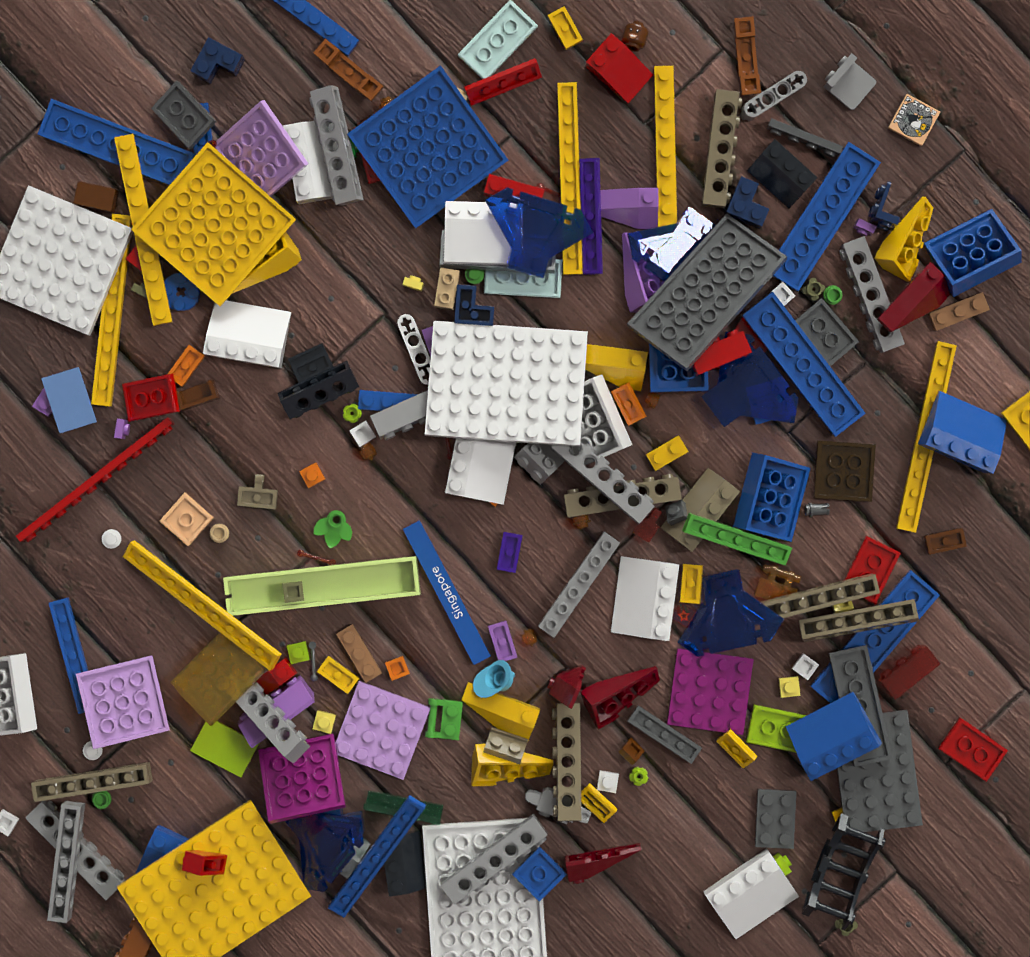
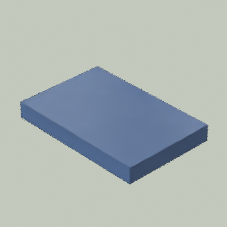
[41,367,97,433]

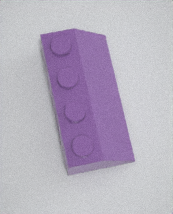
[238,675,315,748]

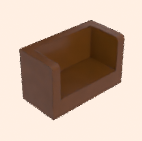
[73,181,119,214]
[176,380,220,411]

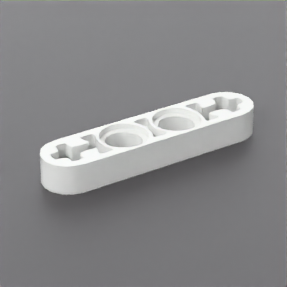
[397,314,430,385]

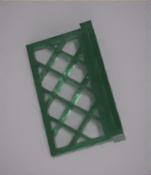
[363,790,444,824]

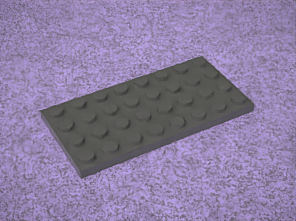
[627,214,787,371]

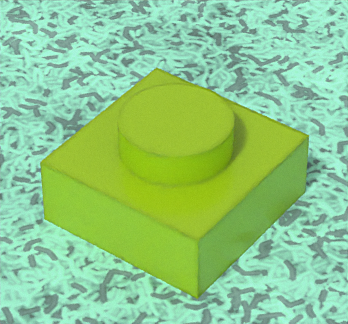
[287,641,310,664]
[773,853,792,876]

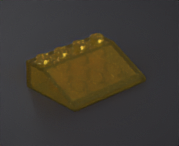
[171,632,266,726]

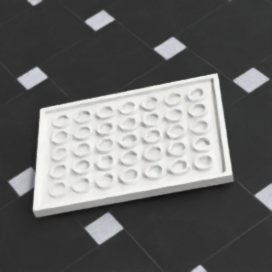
[425,321,588,447]
[422,817,547,957]

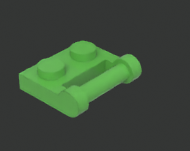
[425,698,463,740]

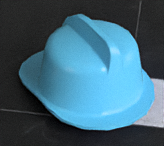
[473,660,515,698]

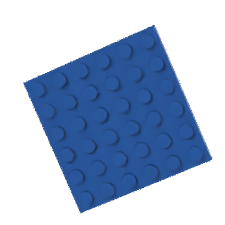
[347,65,508,228]

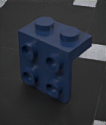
[868,181,900,231]

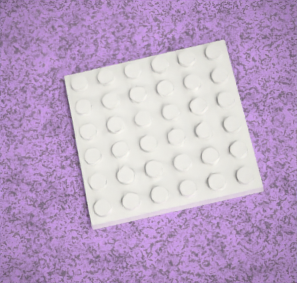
[0,185,133,336]

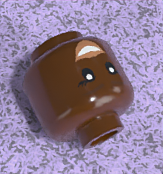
[621,21,649,52]

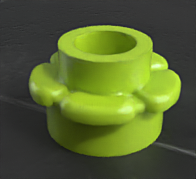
[343,404,362,423]
[629,767,648,786]

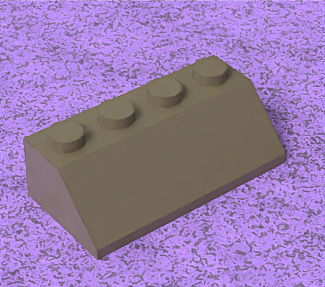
[660,468,740,552]

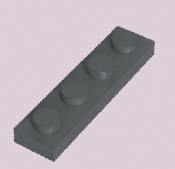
[766,118,843,157]
[627,705,702,764]

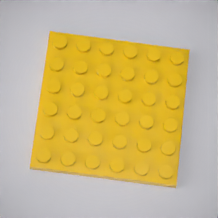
[131,142,296,307]

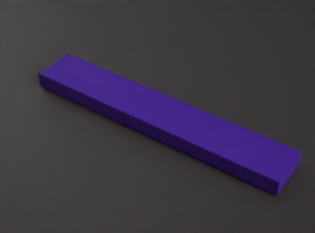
[579,158,603,275]

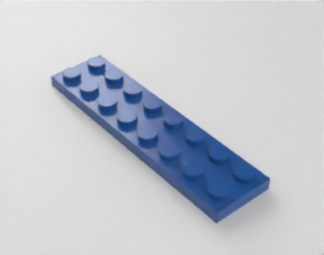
[38,99,195,185]
[773,142,881,292]
[741,292,866,437]
[810,570,940,703]

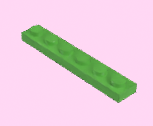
[682,513,792,566]

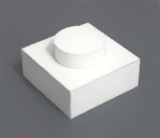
[769,282,795,306]
[350,421,376,447]
[792,653,819,680]
[597,770,619,793]
[0,809,19,836]

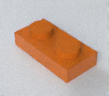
[168,345,205,387]
[611,383,647,426]

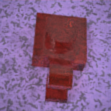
[633,508,662,542]

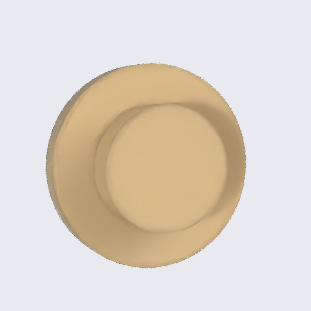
[210,524,229,543]

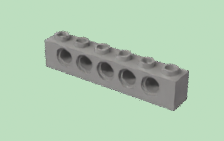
[310,85,364,206]
[839,236,905,353]
[551,442,655,525]
[538,531,620,637]
[221,668,310,763]
[25,800,126,900]
[47,801,85,923]
[441,814,548,905]

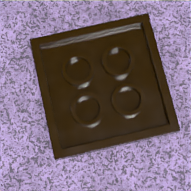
[813,441,876,502]

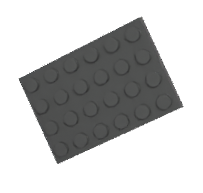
[837,710,923,832]

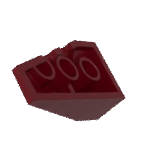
[877,262,950,333]
[547,665,586,709]
[580,666,660,730]
[565,843,642,884]

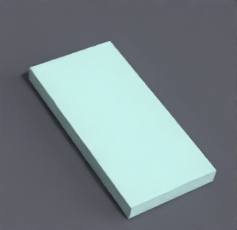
[458,0,538,79]
[484,259,563,298]

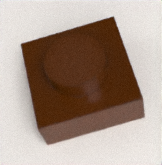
[619,737,645,765]

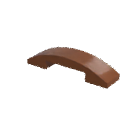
[734,16,761,95]
[313,38,384,102]

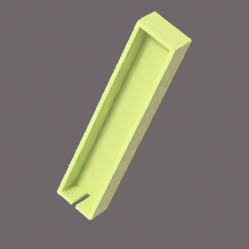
[223,556,421,616]

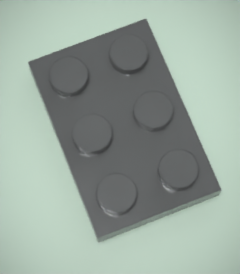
[151,80,217,149]
[795,298,859,366]
[755,788,796,849]

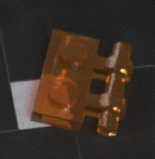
[754,564,801,600]

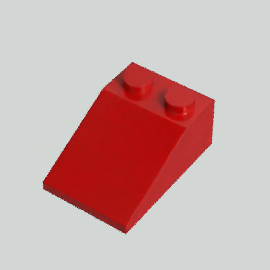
[585,33,653,104]

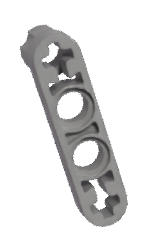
[739,71,807,121]

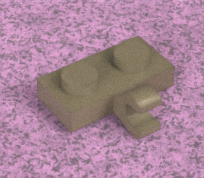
[237,474,278,509]

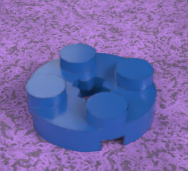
[165,272,201,311]

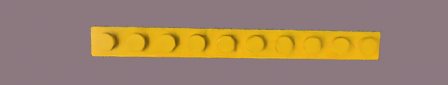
[654,66,678,258]
[557,82,583,275]
[114,134,173,326]
[91,214,132,407]
[896,341,957,533]
[123,540,282,671]

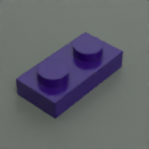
[497,532,522,573]

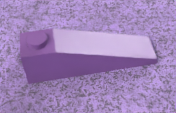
[600,188,658,229]
[622,233,664,313]

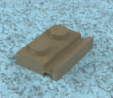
[483,727,528,764]

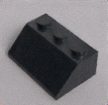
[747,139,818,209]
[384,830,427,897]

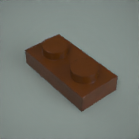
[924,528,967,555]

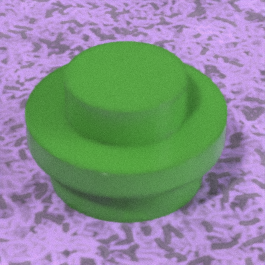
[465,269,484,284]
[823,285,842,305]
[92,791,112,809]

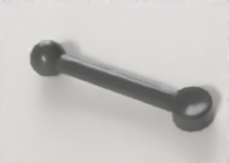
[309,641,318,682]

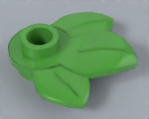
[314,510,352,548]

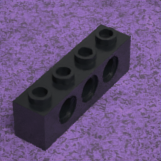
[278,361,359,419]

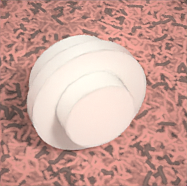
[102,529,121,549]
[83,741,103,760]

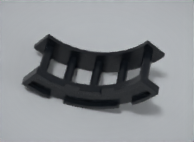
[802,813,886,931]

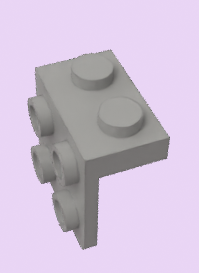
[824,53,876,110]
[514,443,564,485]

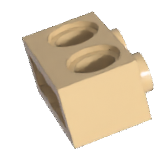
[434,268,460,311]

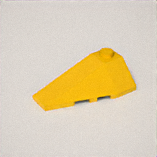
[875,197,933,282]
[233,232,302,293]
[585,344,648,391]
[462,682,540,743]
[471,744,553,786]

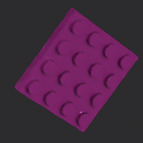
[667,648,754,735]
[258,734,346,824]

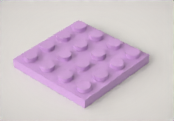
[212,100,308,197]
[76,655,170,749]
[335,680,430,780]

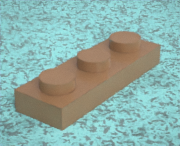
[928,292,990,331]
[336,624,382,683]

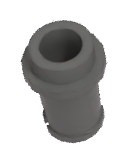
[804,502,830,518]

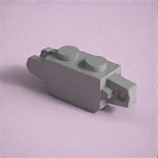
[525,787,591,824]

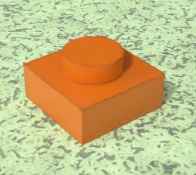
[299,462,325,488]
[385,656,410,681]

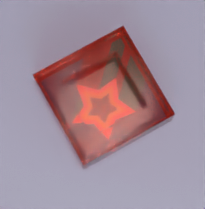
[672,602,697,628]

